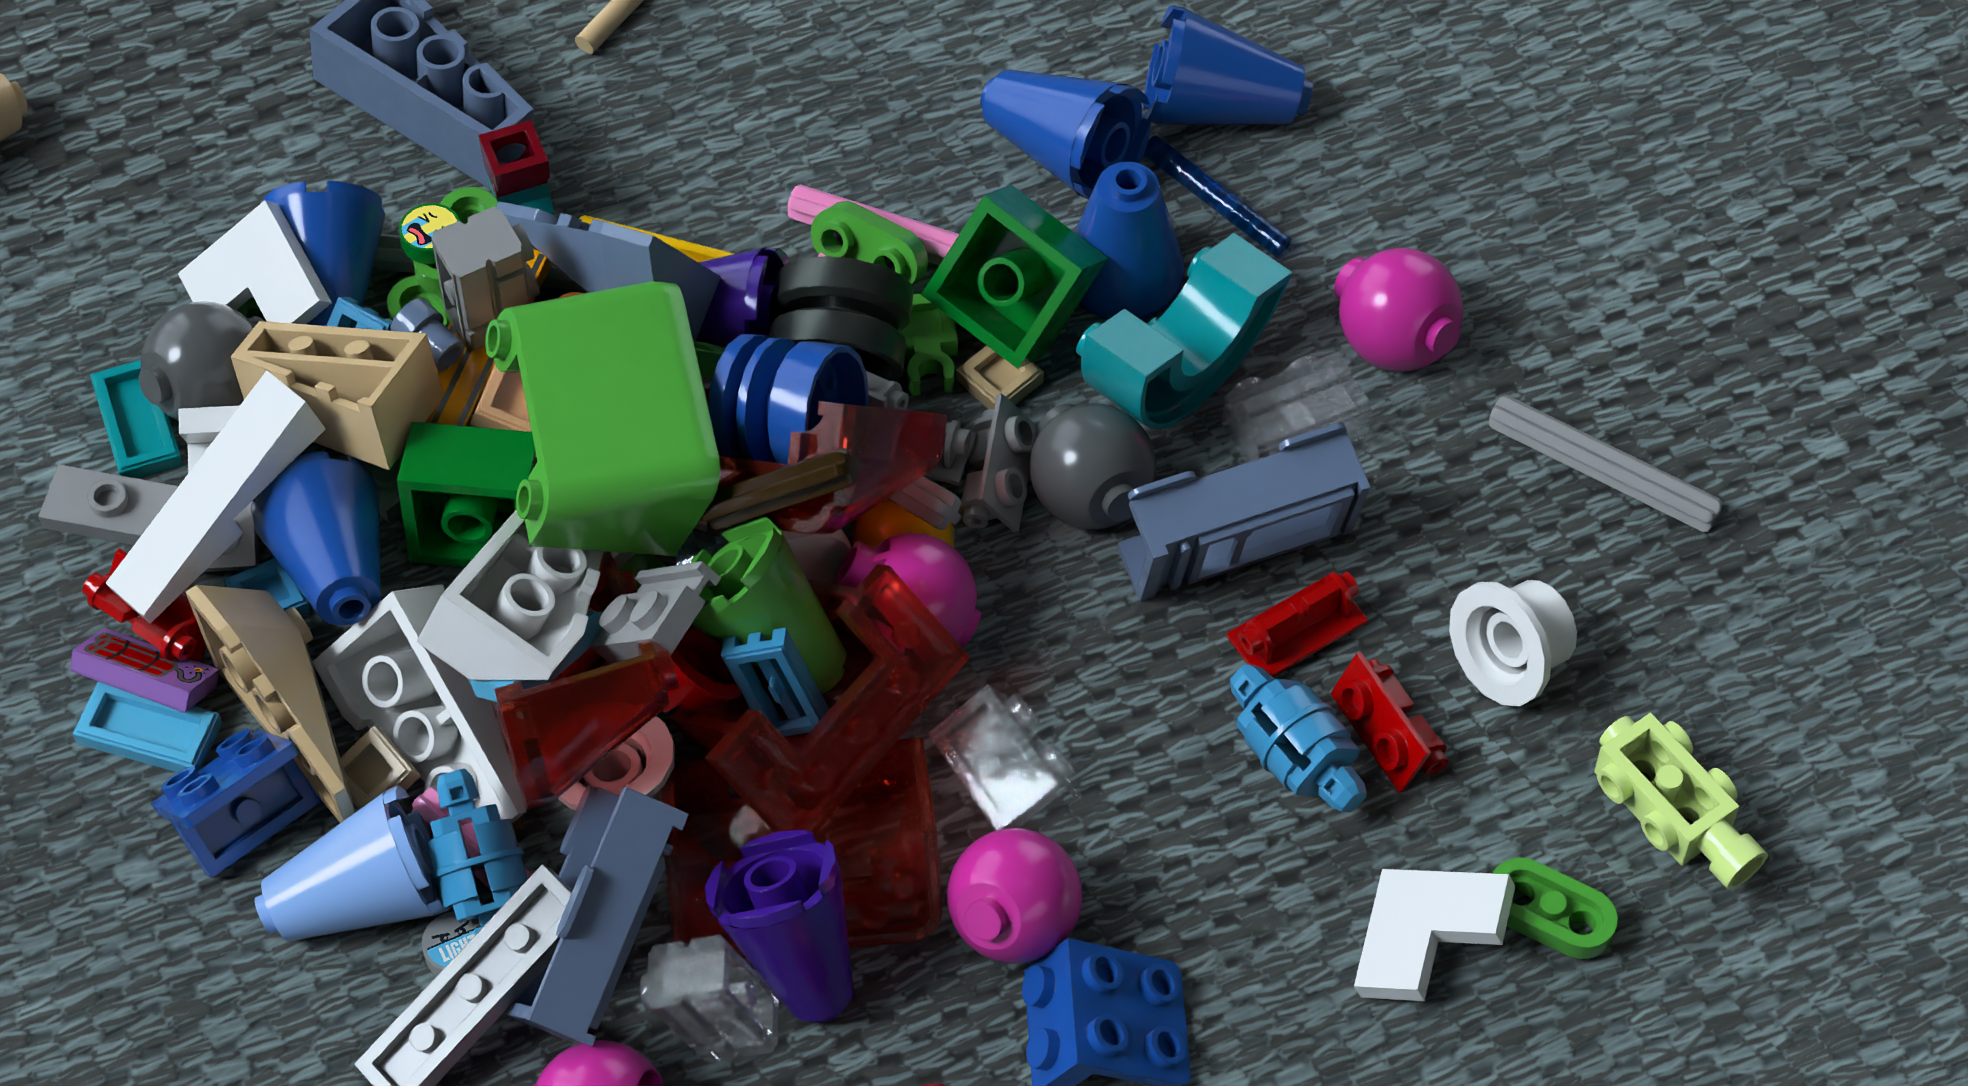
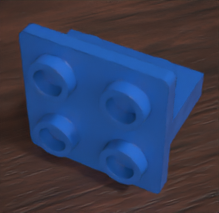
[151,729,321,878]

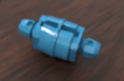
[1230,664,1367,812]
[426,768,528,934]

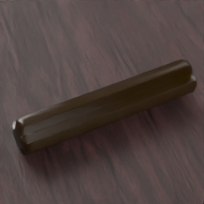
[701,448,861,530]

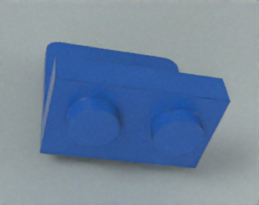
[1022,938,1191,1086]

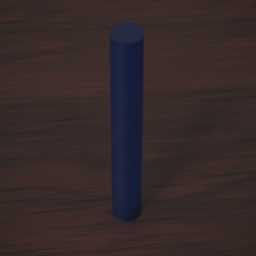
[1144,135,1291,258]

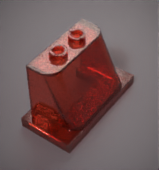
[669,564,970,835]

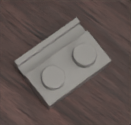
[590,561,721,663]

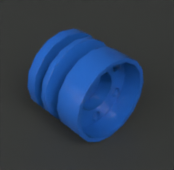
[708,334,869,471]

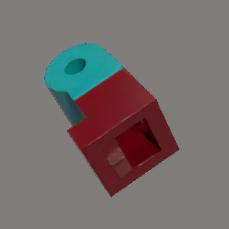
[478,120,554,215]

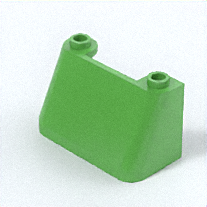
[485,281,720,556]

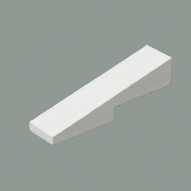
[106,370,325,624]

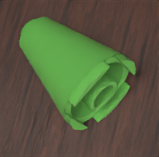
[690,516,847,694]

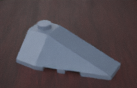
[496,202,721,341]

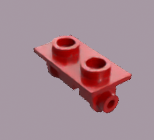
[82,548,207,663]
[1226,572,1368,677]
[1330,652,1448,793]

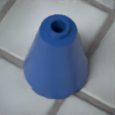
[1143,5,1313,125]
[980,69,1151,200]
[1074,162,1185,319]
[263,181,386,328]
[250,452,381,626]

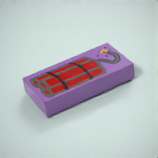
[70,628,219,712]

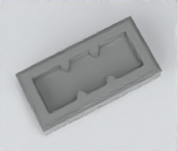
[38,464,179,545]

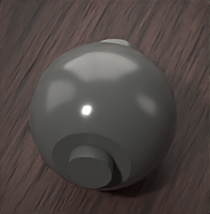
[139,301,264,421]
[1030,403,1156,530]

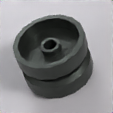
[769,256,913,382]

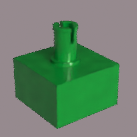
[921,185,1108,369]
[397,411,538,567]

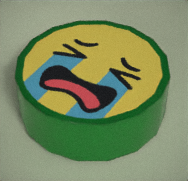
[399,203,460,264]

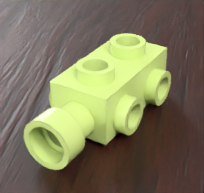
[1594,712,1768,890]

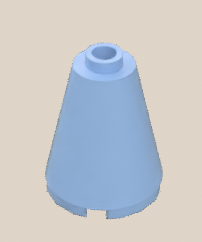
[255,786,450,941]

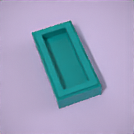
[90,360,183,479]

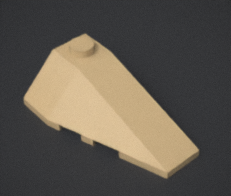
[185,585,355,823]

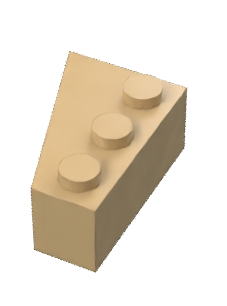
[231,321,444,470]

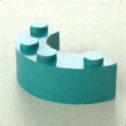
[1076,233,1292,430]

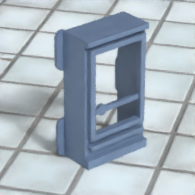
[1117,422,1371,602]
[503,785,689,1046]

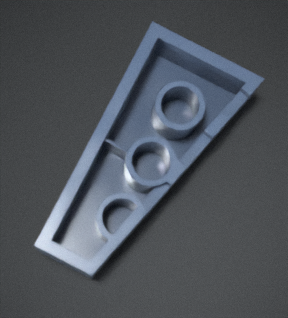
[309,0,534,189]

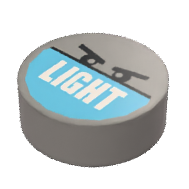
[422,911,481,976]

